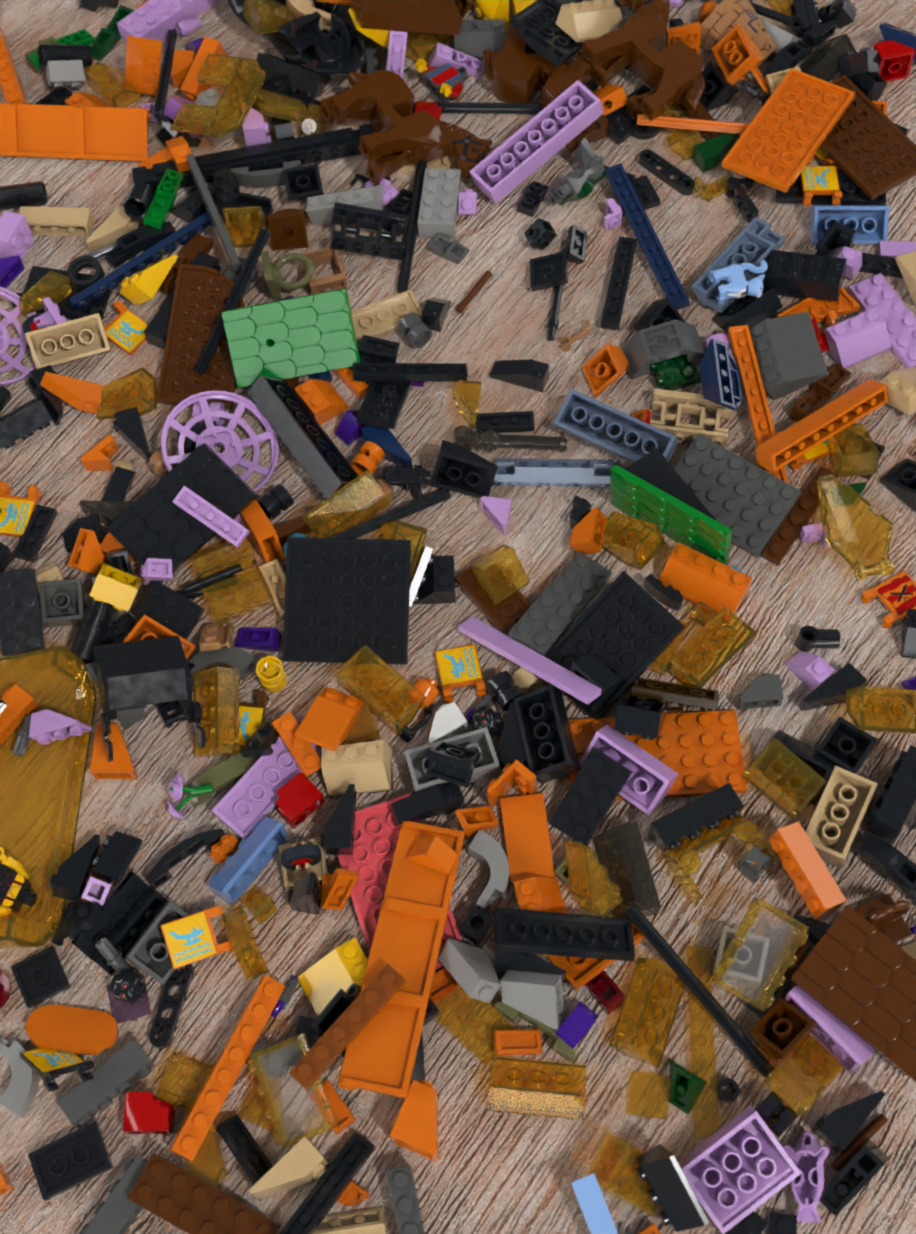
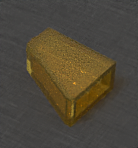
[253,88,306,122]
[222,905,269,981]

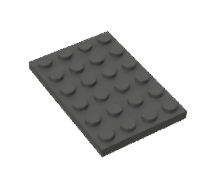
[674,433,802,558]

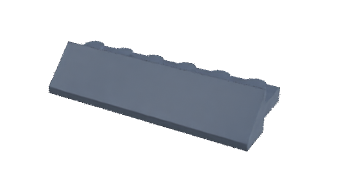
[691,217,786,313]
[494,458,614,487]

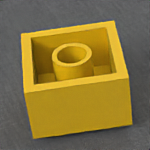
[89,563,142,611]

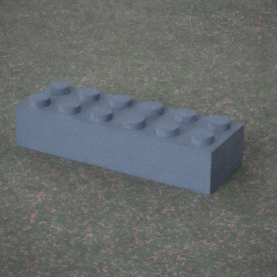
[553,389,678,464]

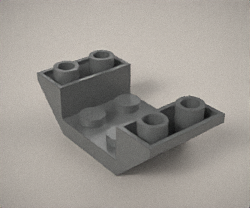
[622,319,705,379]

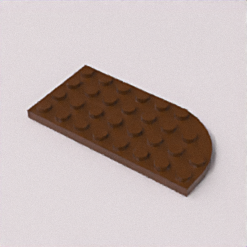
[156,264,245,410]

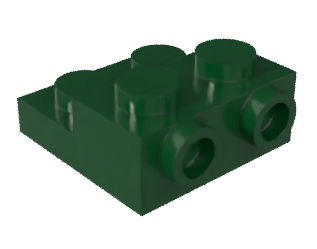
[650,354,700,391]

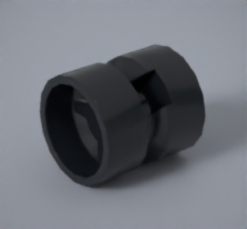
[257,484,294,521]
[486,671,525,711]
[755,1090,800,1138]

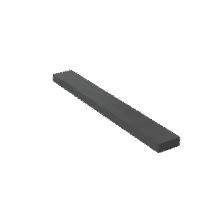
[186,154,242,276]

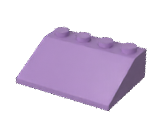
[678,1107,801,1234]

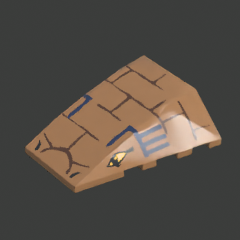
[700,0,777,74]

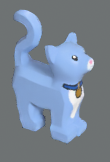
[709,260,768,304]

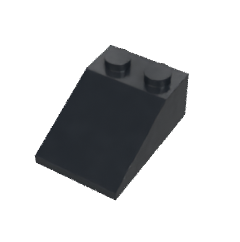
[430,440,498,498]
[880,458,916,512]
[614,690,671,740]

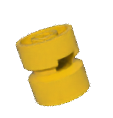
[256,656,287,693]

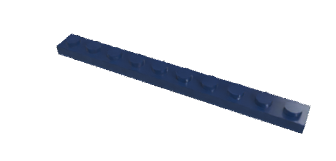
[605,163,690,310]
[69,211,220,311]

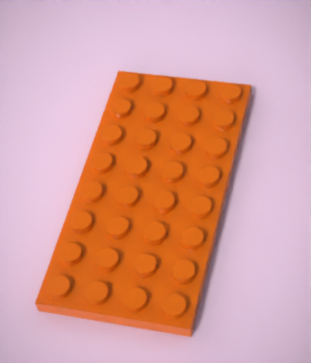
[722,68,855,193]
[569,710,747,801]

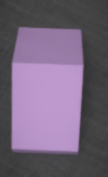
[480,496,511,535]

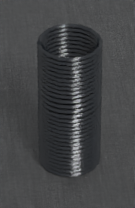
[38,44,93,68]
[0,181,47,210]
[124,182,153,220]
[68,600,114,666]

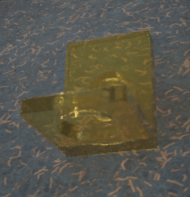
[694,176,727,202]

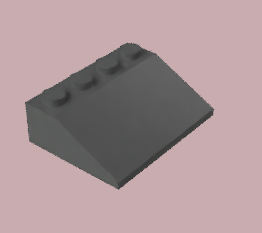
[749,311,829,400]

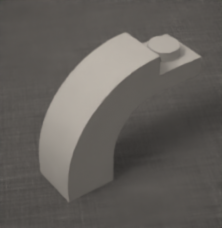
[468,830,509,910]
[0,1036,39,1118]

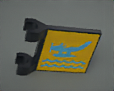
[20,1048,94,1091]

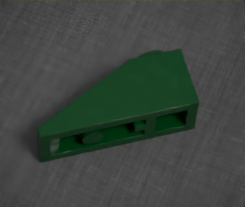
[692,133,740,172]

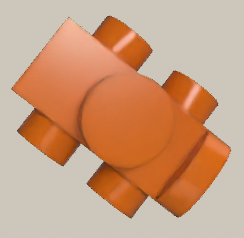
[209,833,239,864]

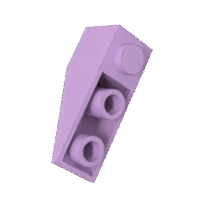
[428,42,483,75]
[29,709,92,745]

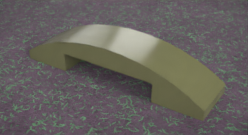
[186,753,261,808]
[494,1002,576,1064]

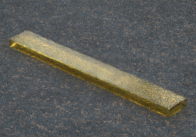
[686,946,719,1139]

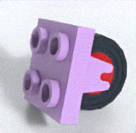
[23,297,67,339]

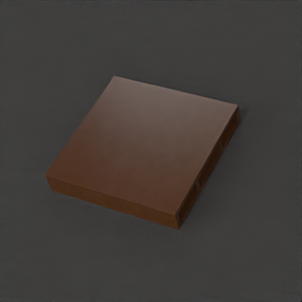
[350,0,463,35]

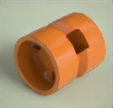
[350,441,385,478]

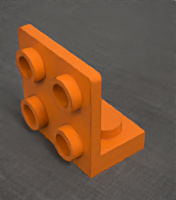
[487,759,536,808]

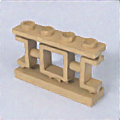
[650,389,731,447]

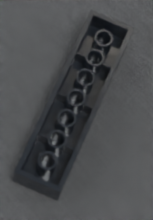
[247,375,366,503]

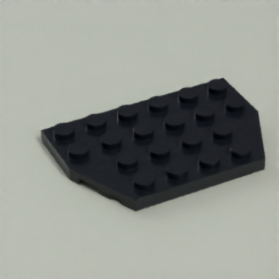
[510,0,583,67]

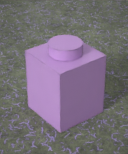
[81,876,112,906]

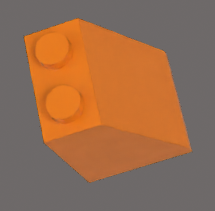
[390,1079,439,1162]

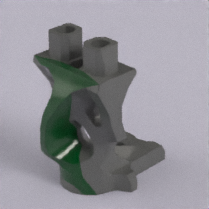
[548,138,605,206]

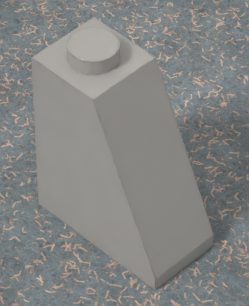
[438,938,501,1003]
[498,970,565,1029]

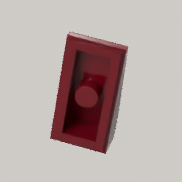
[585,970,626,1015]

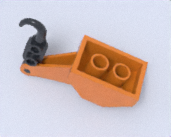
[711,24,772,106]

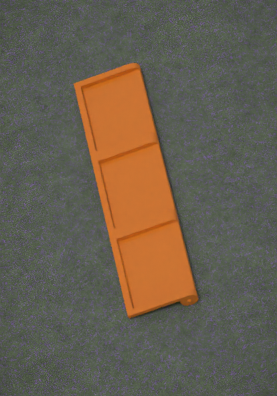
[0,103,150,161]
[337,821,465,1099]

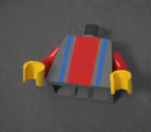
[415,59,467,102]

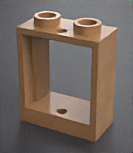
[302,246,348,294]

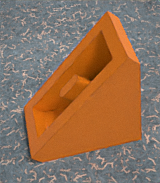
[408,835,458,875]

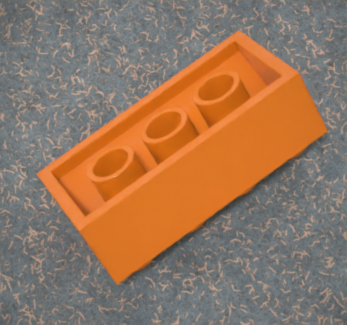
[659,542,752,621]
[768,822,847,921]

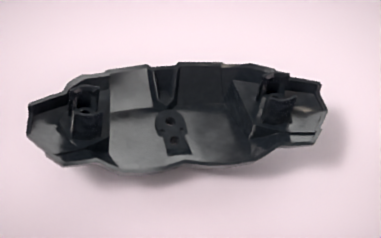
[227,0,367,75]

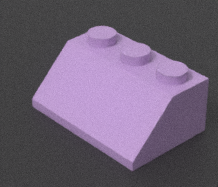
[825,308,892,369]

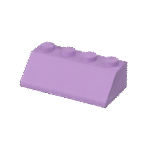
[579,725,679,816]
[784,986,875,1075]

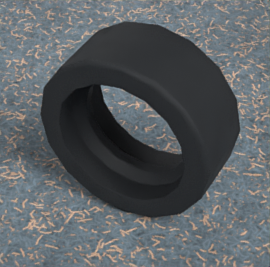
[67,255,105,291]

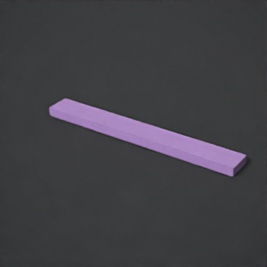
[459,616,602,705]

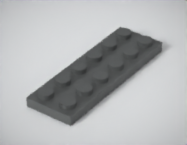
[508,551,612,656]

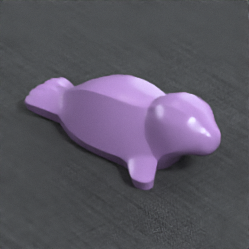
[783,1131,829,1224]

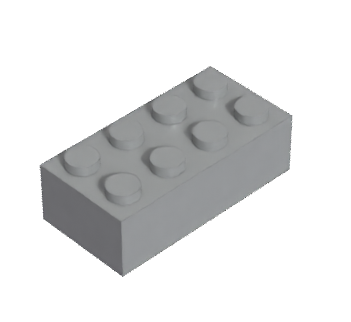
[418,168,462,239]
[404,727,500,794]

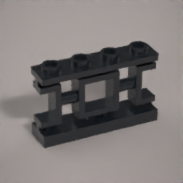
[330,202,406,260]

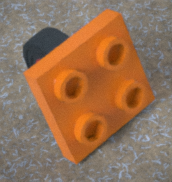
[666,18,701,56]

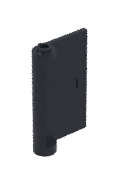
[11,266,112,320]

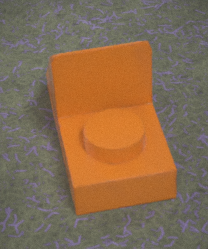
[80,434,119,471]
[455,806,499,840]
[321,868,359,911]

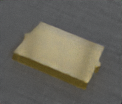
[627,1071,670,1120]

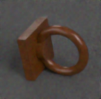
[267,208,310,250]
[853,894,912,943]

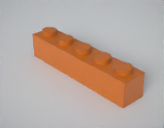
[331,367,369,399]

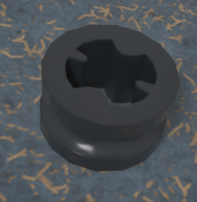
[717,1078,739,1103]

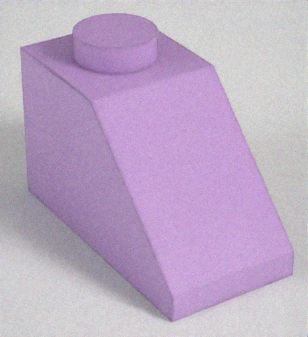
[785,651,835,691]

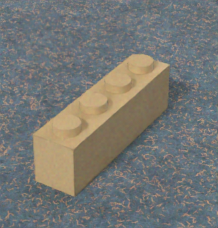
[19,206,95,237]

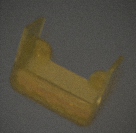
[663,815,776,907]

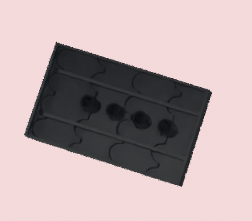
[107,443,259,583]

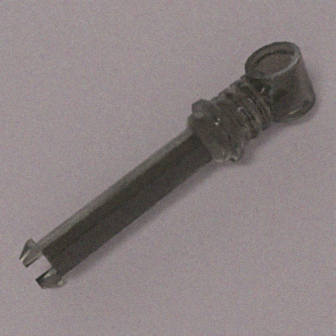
[453,425,567,453]

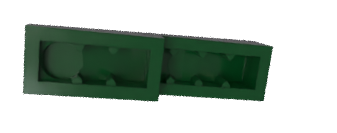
[91,5,134,62]

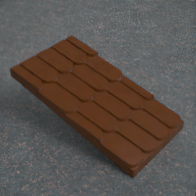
[791,905,916,1083]

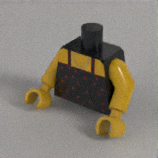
[0,847,37,917]

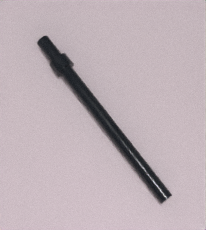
[547,250,568,341]

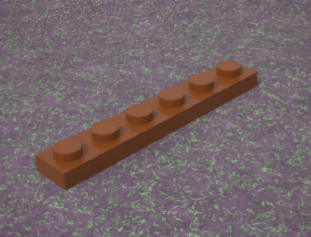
[289,964,406,1091]

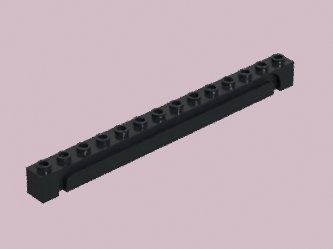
[132,124,375,193]

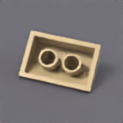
[321,740,392,797]

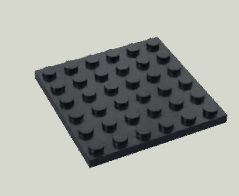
[282,537,411,665]

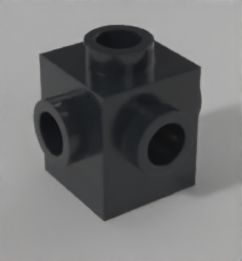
[524,218,557,250]

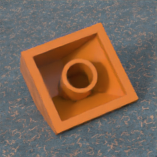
[582,343,629,397]

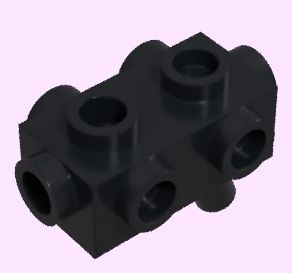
[382,464,430,500]

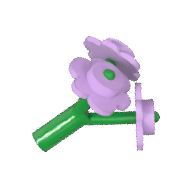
[166,773,213,820]

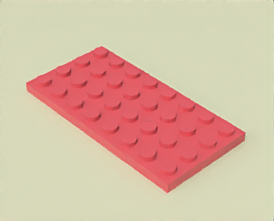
[327,793,463,969]

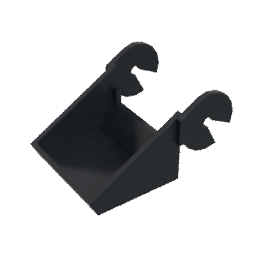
[93,636,206,762]

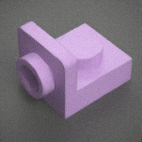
[799,521,833,548]
[140,558,173,584]

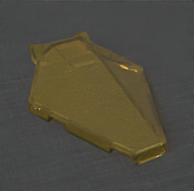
[816,474,895,580]

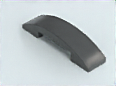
[231,160,302,188]

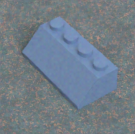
[810,205,890,244]
[208,817,289,907]

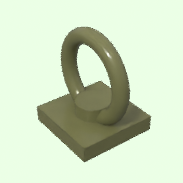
[261,251,314,301]

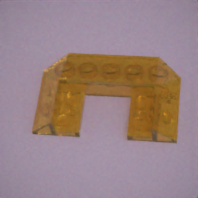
[171,54,266,137]

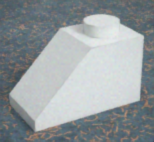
[428,702,468,743]

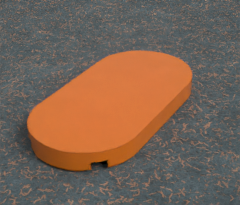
[25,1004,118,1055]

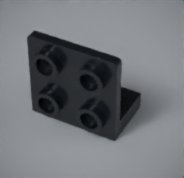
[815,221,856,256]

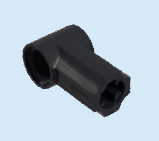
[795,626,840,652]

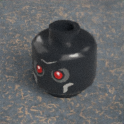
[470,708,503,737]
[110,970,147,1004]

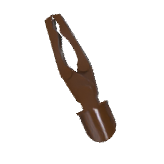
[158,234,213,295]

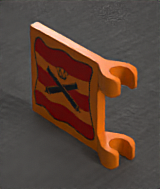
[860,571,916,629]

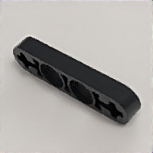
[639,150,695,196]
[149,964,194,1049]

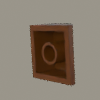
[749,998,817,1059]

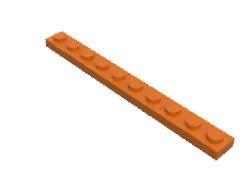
[728,325,789,484]

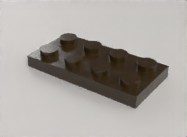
[631,677,719,711]

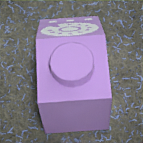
[826,246,862,279]

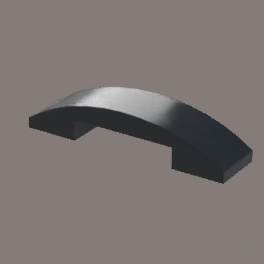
[147,829,225,889]

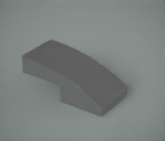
[428,233,470,264]

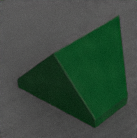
[668,1058,707,1114]

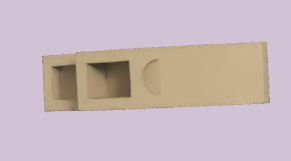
[286,0,334,31]

